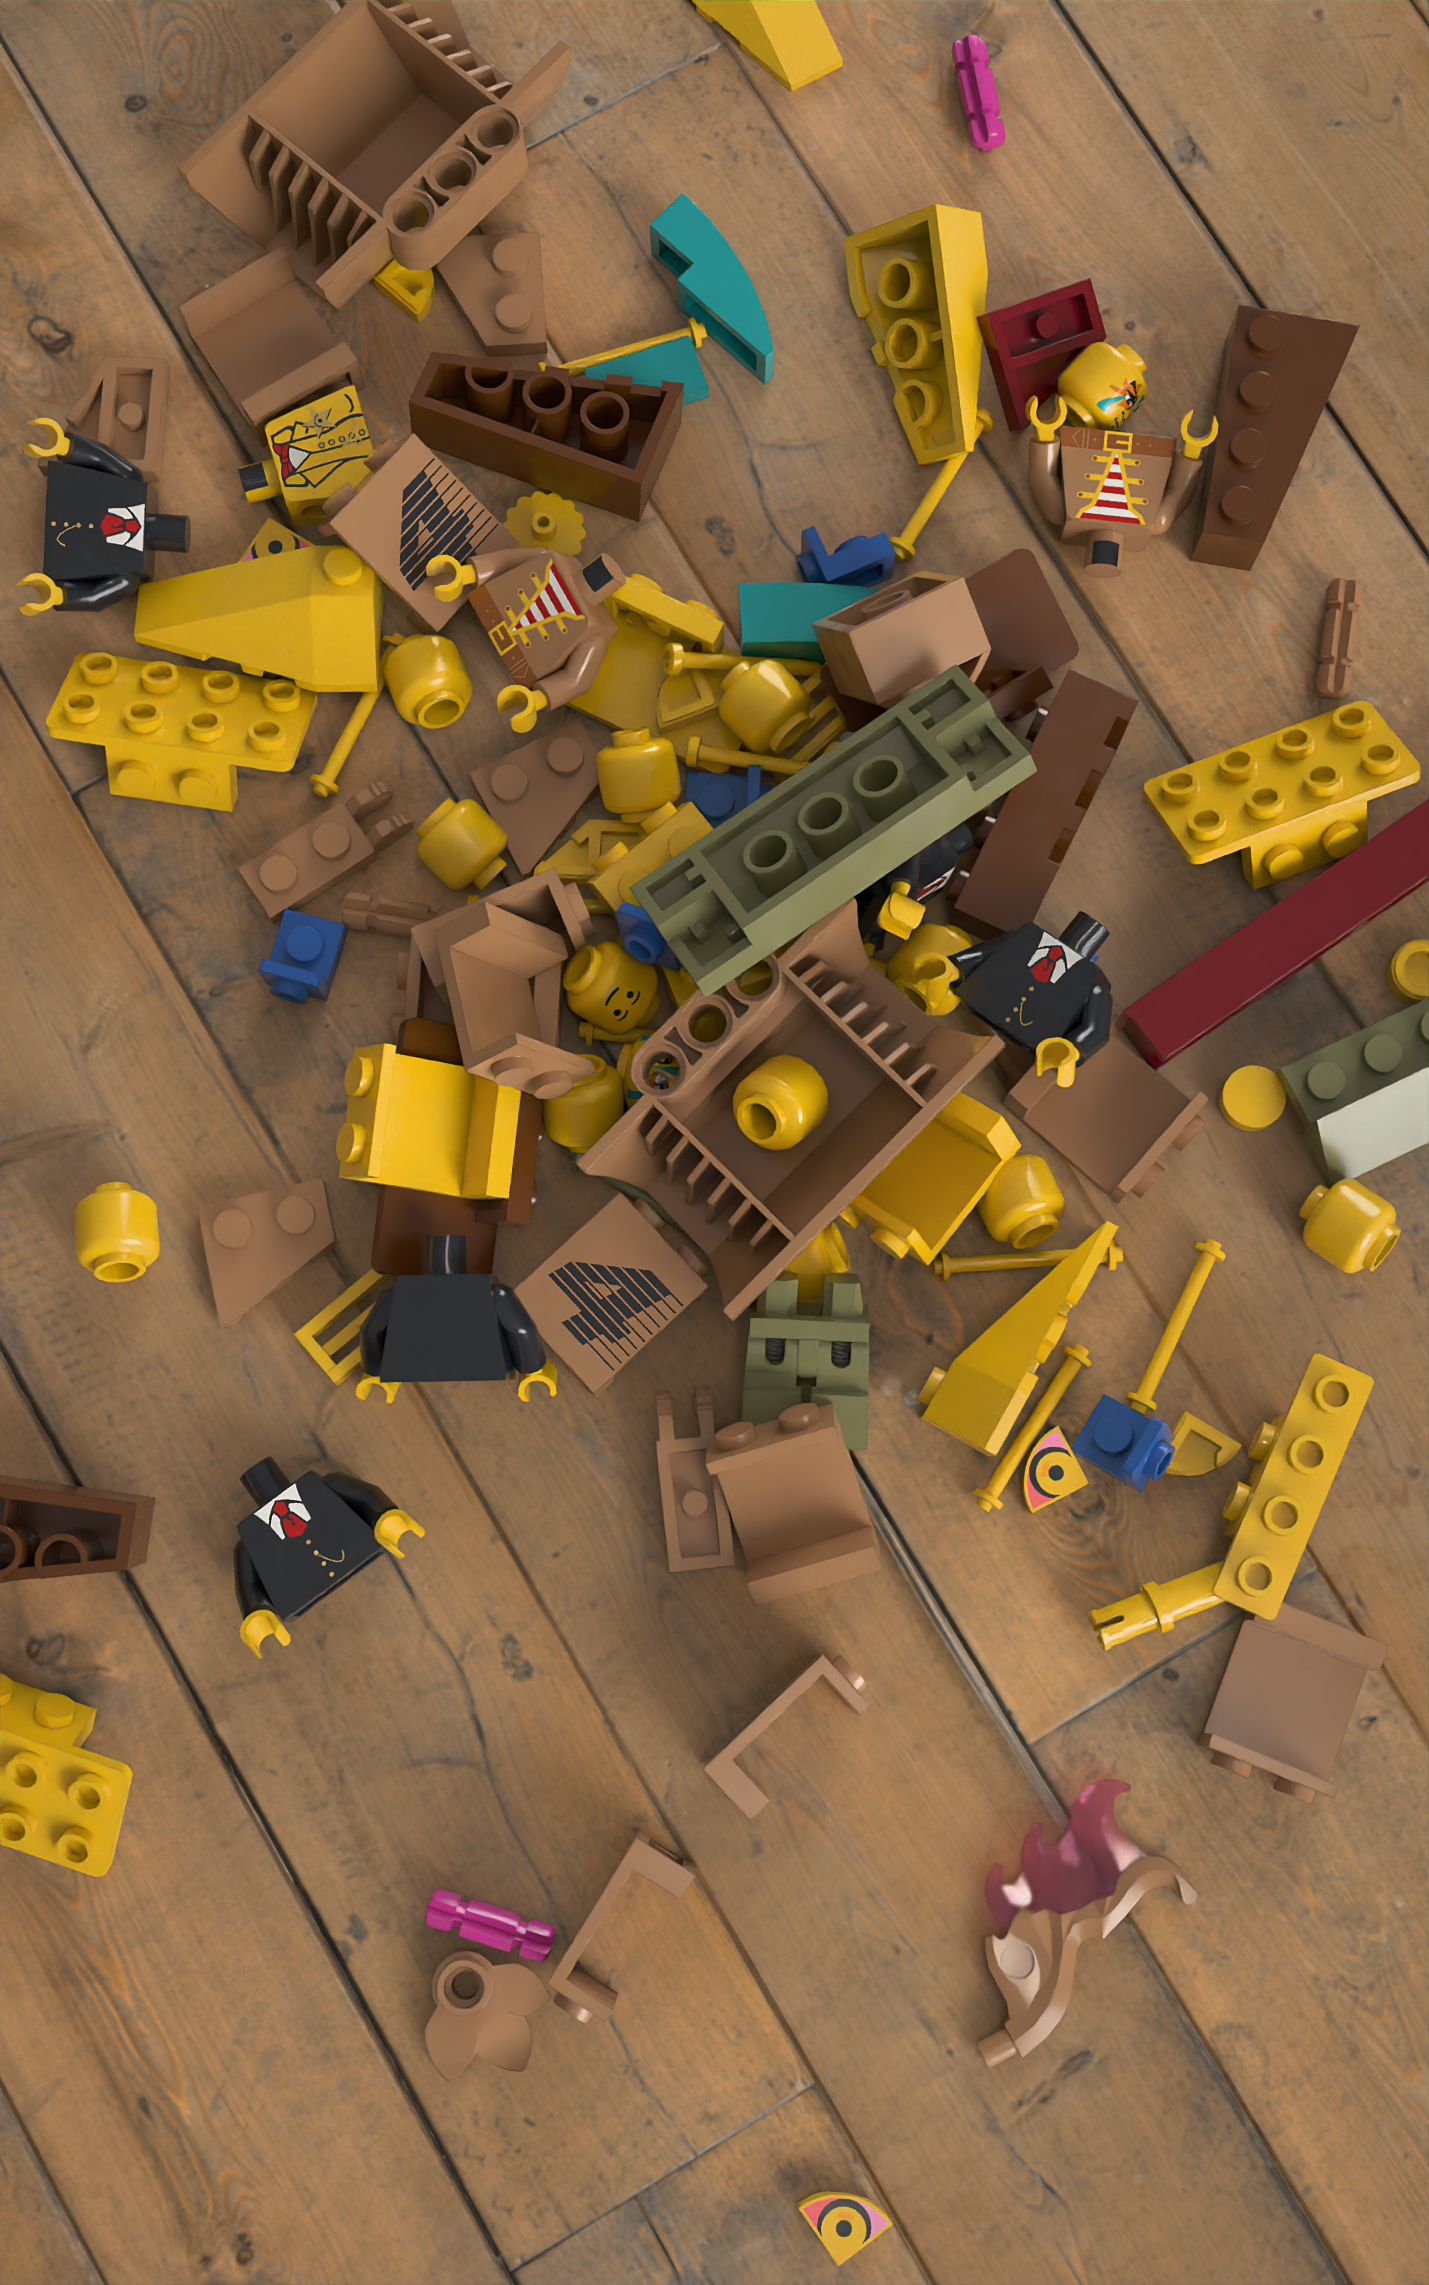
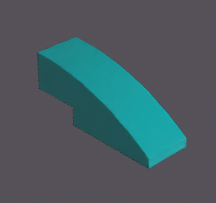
[650,193,774,385]
[738,582,882,665]

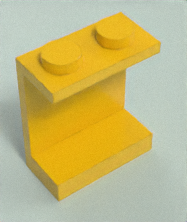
[336,1043,521,1200]
[835,1092,1021,1266]

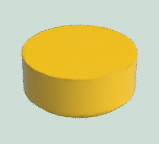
[1386,939,1429,1005]
[1219,1065,1286,1132]

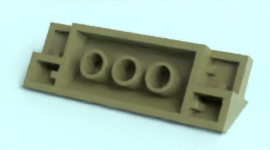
[629,664,1037,998]
[1276,998,1429,1189]

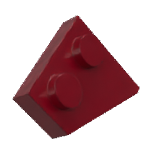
[977,278,1107,431]

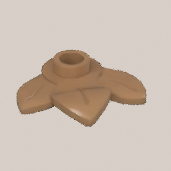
[424,1950,551,2082]

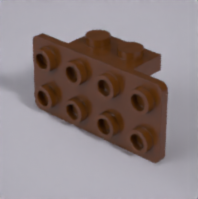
[820,549,1079,732]
[371,1017,545,1276]

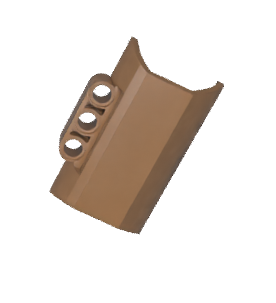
[177,0,571,311]
[576,897,1006,1321]

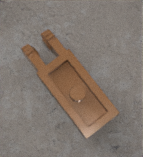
[237,779,416,924]
[655,1385,735,1573]

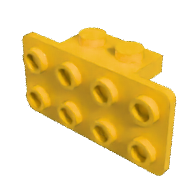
[509,573,743,774]
[46,652,317,812]
[1143,701,1420,890]
[0,1673,133,1877]

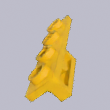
[1212,1354,1374,1620]

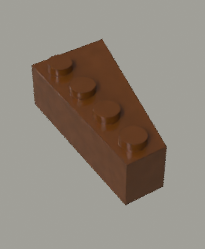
[1190,305,1360,571]
[409,352,684,522]
[945,668,1139,941]
[0,1475,155,1583]

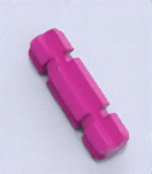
[951,34,1006,152]
[425,1889,556,1962]

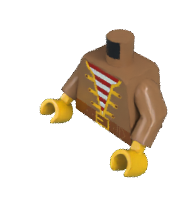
[1025,394,1218,578]
[426,547,626,733]

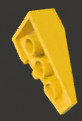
[843,204,988,465]
[134,545,384,692]

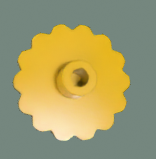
[503,491,586,557]

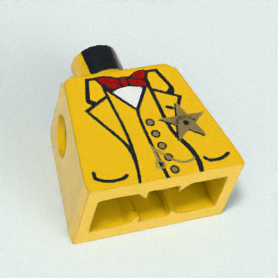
[238,385,373,526]

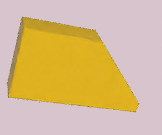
[533,819,646,885]

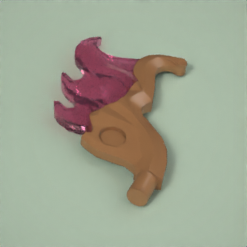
[976,1779,1198,2068]

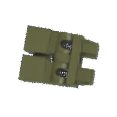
[740,1270,870,1450]

